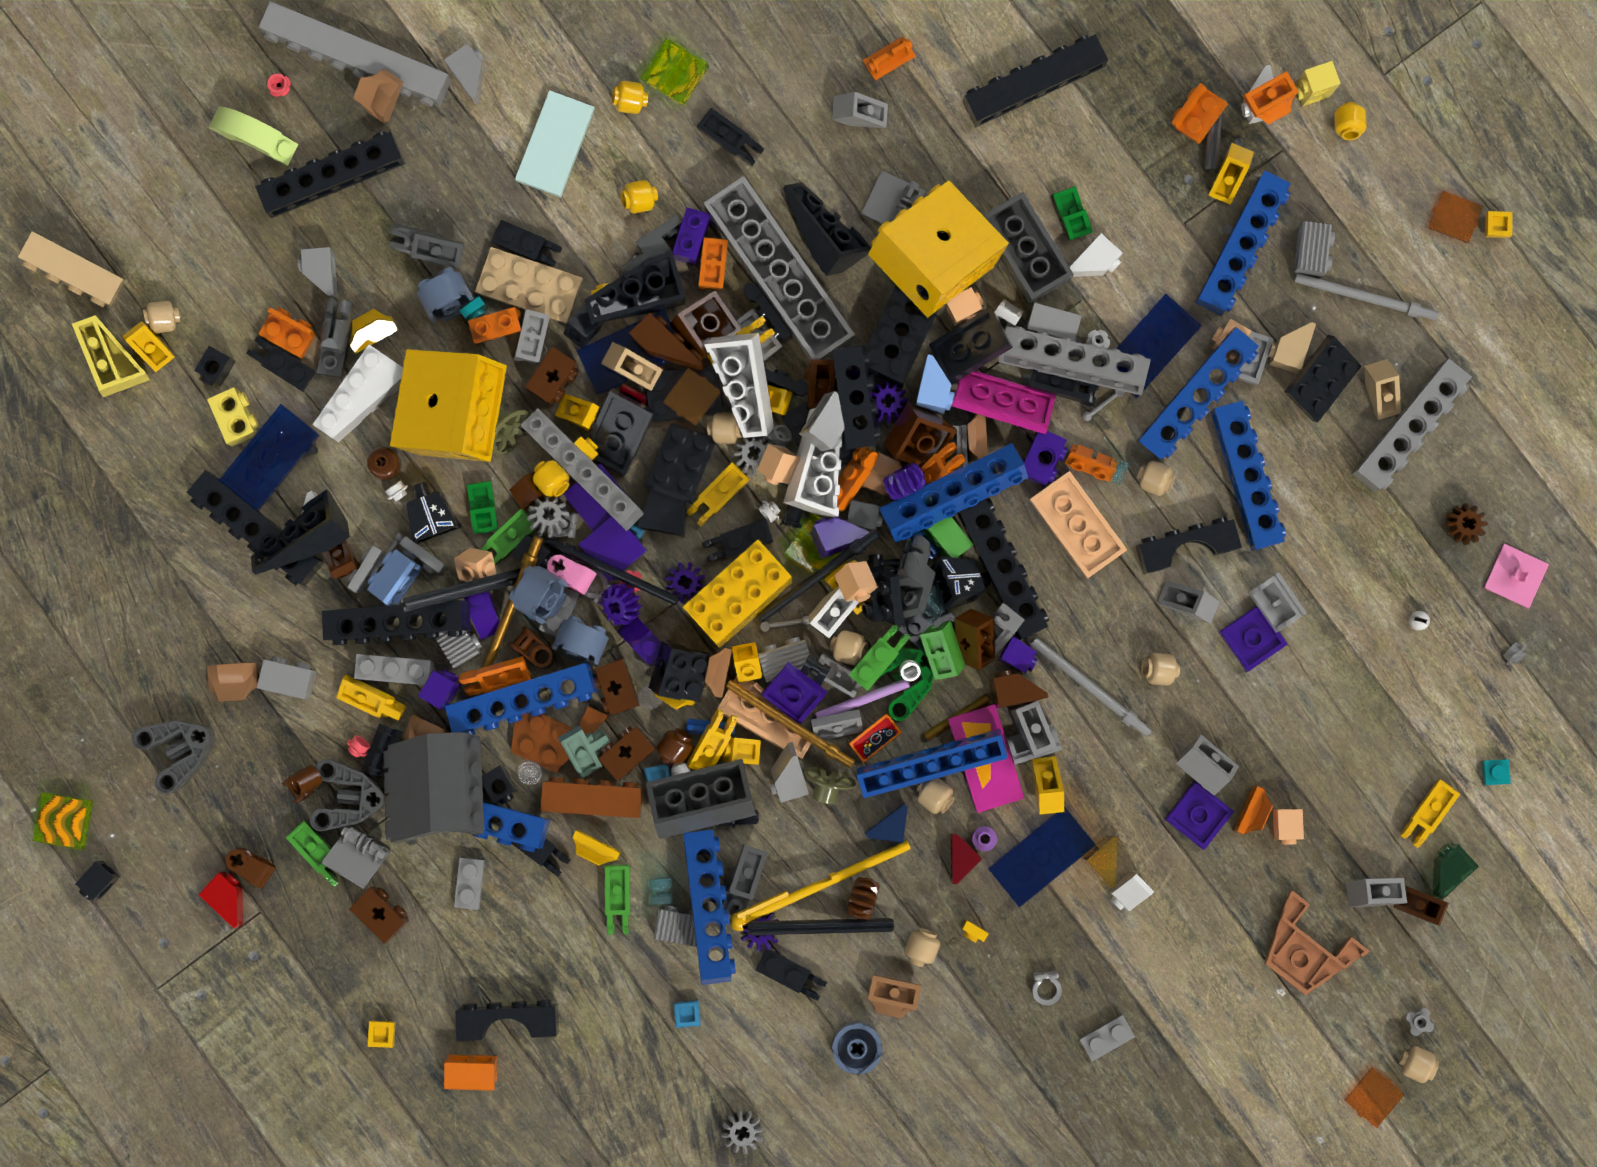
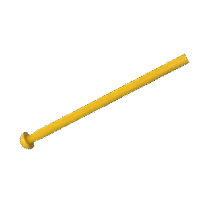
[730,840,911,931]

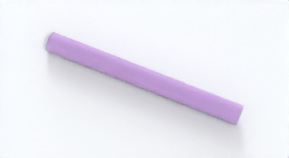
[816,679,910,718]

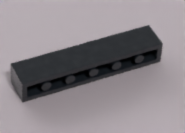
[963,34,1108,128]

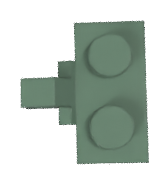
[558,726,610,778]

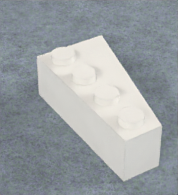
[704,333,774,438]
[313,345,403,442]
[783,408,842,518]

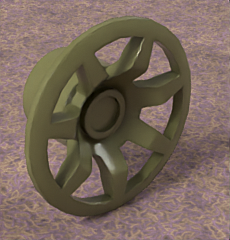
[493,409,531,455]
[803,767,856,804]

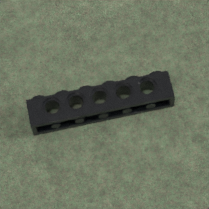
[255,131,405,219]
[186,470,324,586]
[957,498,1049,640]
[322,600,471,645]

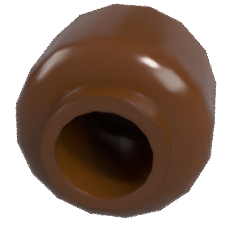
[367,447,401,480]
[657,728,694,766]

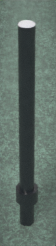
[758,529,880,622]
[545,538,680,606]

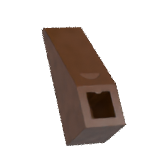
[629,313,703,370]

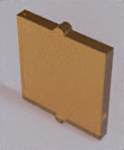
[1428,191,1483,244]
[663,368,721,426]
[1344,1067,1404,1128]

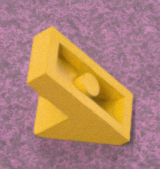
[123,321,175,372]
[555,394,599,431]

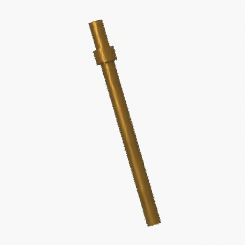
[481,536,543,668]
[726,680,855,769]

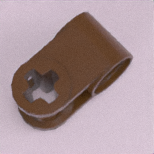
[508,625,556,669]
[282,765,322,804]
[225,848,276,889]

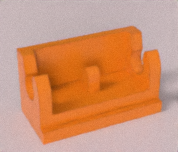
[699,238,728,292]
[444,1054,498,1091]

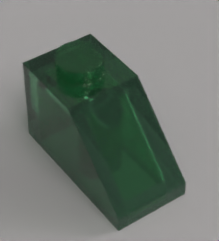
[1433,843,1479,900]

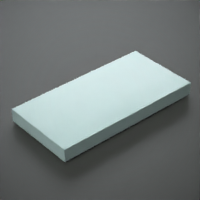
[515,90,595,198]

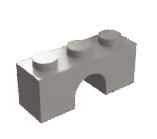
[354,654,435,685]

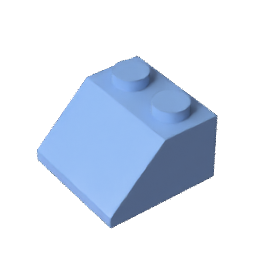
[916,354,954,416]
[367,549,423,606]

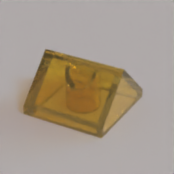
[1081,835,1118,888]

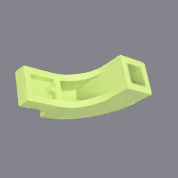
[208,106,298,166]

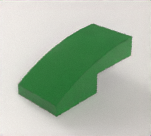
[1051,186,1093,240]
[467,480,498,534]

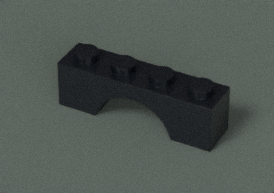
[1136,517,1242,575]
[455,1000,559,1041]

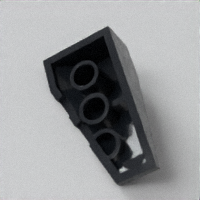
[783,183,871,276]
[584,252,686,324]
[251,489,350,575]

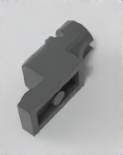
[622,215,682,272]
[389,223,464,268]
[317,298,352,378]
[897,536,936,618]
[722,844,768,914]

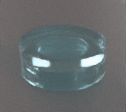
[1112,460,1129,486]

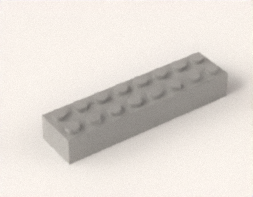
[703,176,855,361]

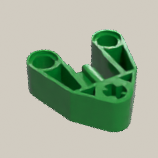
[880,648,934,721]

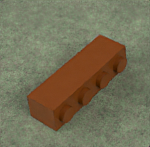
[540,777,643,818]

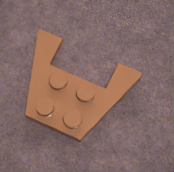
[1264,890,1369,995]

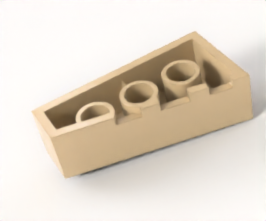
[18,231,124,307]

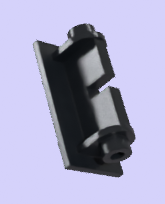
[362,724,402,778]

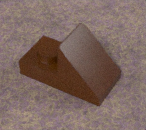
[803,359,835,408]
[324,539,360,579]
[1393,886,1449,926]

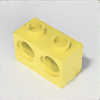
[1295,61,1341,107]
[207,387,259,447]

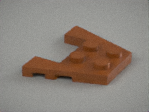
[511,695,609,773]

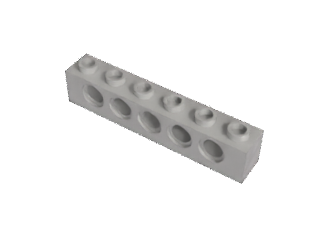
[999,326,1151,396]
[1352,359,1472,492]
[520,408,644,531]

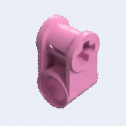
[547,555,596,595]

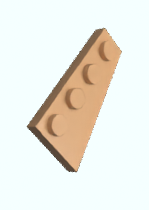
[717,676,811,760]

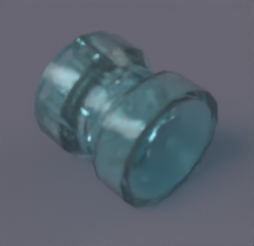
[647,878,673,905]

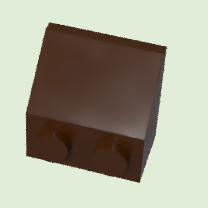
[669,291,741,360]
[884,403,957,467]
[989,670,1048,708]

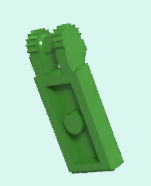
[480,509,535,566]
[849,625,910,691]
[286,820,339,887]
[605,865,631,935]

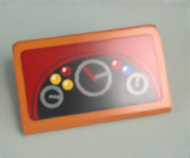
[848,713,902,763]

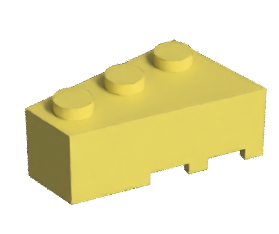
[72,315,150,397]

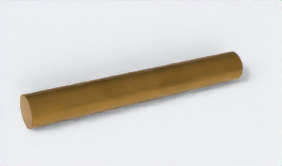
[923,694,991,741]

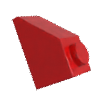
[198,871,243,929]

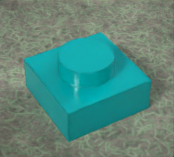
[459,296,488,322]
[1482,759,1511,785]

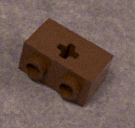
[525,347,579,406]
[954,609,995,670]
[593,659,640,716]
[598,726,656,781]
[349,886,409,944]

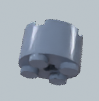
[417,268,474,323]
[509,566,568,624]
[552,616,609,666]
[832,1020,882,1074]

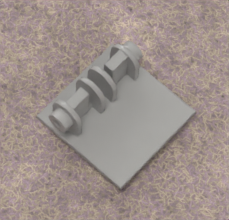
[861,171,925,224]
[321,826,391,889]

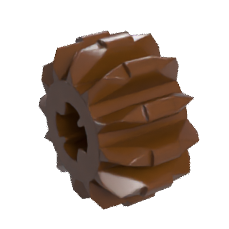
[1443,503,1488,545]
[847,877,880,920]

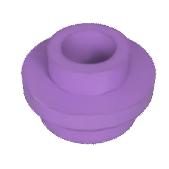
[972,826,997,851]

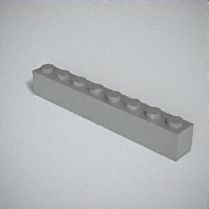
[258,1,451,107]

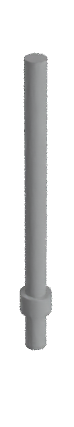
[1294,273,1439,321]
[1030,637,1152,737]

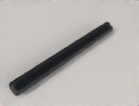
[400,568,521,613]
[748,918,894,935]

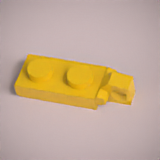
[336,674,406,721]

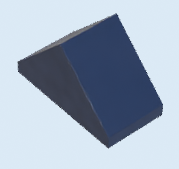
[865,803,908,843]

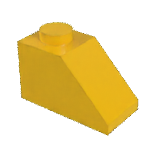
[1208,143,1254,205]
[1032,756,1064,815]

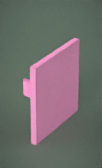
[1484,544,1549,609]

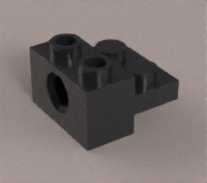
[861,564,904,626]
[648,641,713,702]

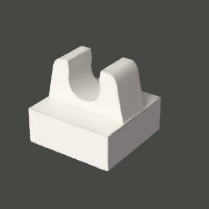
[995,299,1025,331]

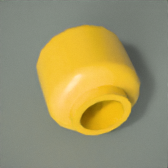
[611,81,648,114]
[1334,102,1367,140]
[620,180,658,214]
[533,460,569,497]

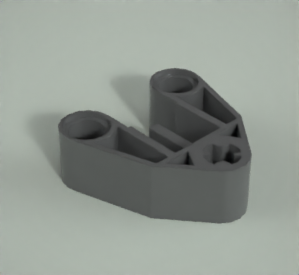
[132,721,215,793]
[310,759,388,831]

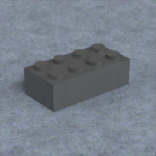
[983,192,1074,305]
[646,759,756,839]

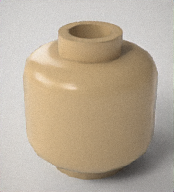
[143,300,180,334]
[707,412,743,444]
[1137,460,1176,496]
[830,630,868,665]
[1141,652,1180,686]
[917,778,955,814]
[904,928,940,967]
[1399,1046,1439,1083]

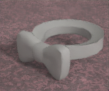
[545,510,579,538]
[584,569,612,605]
[1032,970,1062,1006]

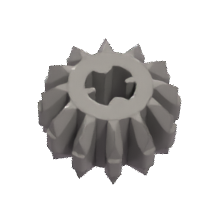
[733,436,773,476]
[527,496,569,538]
[721,1110,764,1154]

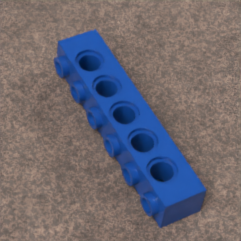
[1195,170,1291,316]
[1138,327,1259,460]
[1210,400,1286,551]
[879,443,1028,543]
[445,663,598,735]
[857,729,1008,798]
[461,801,551,852]
[683,830,736,985]

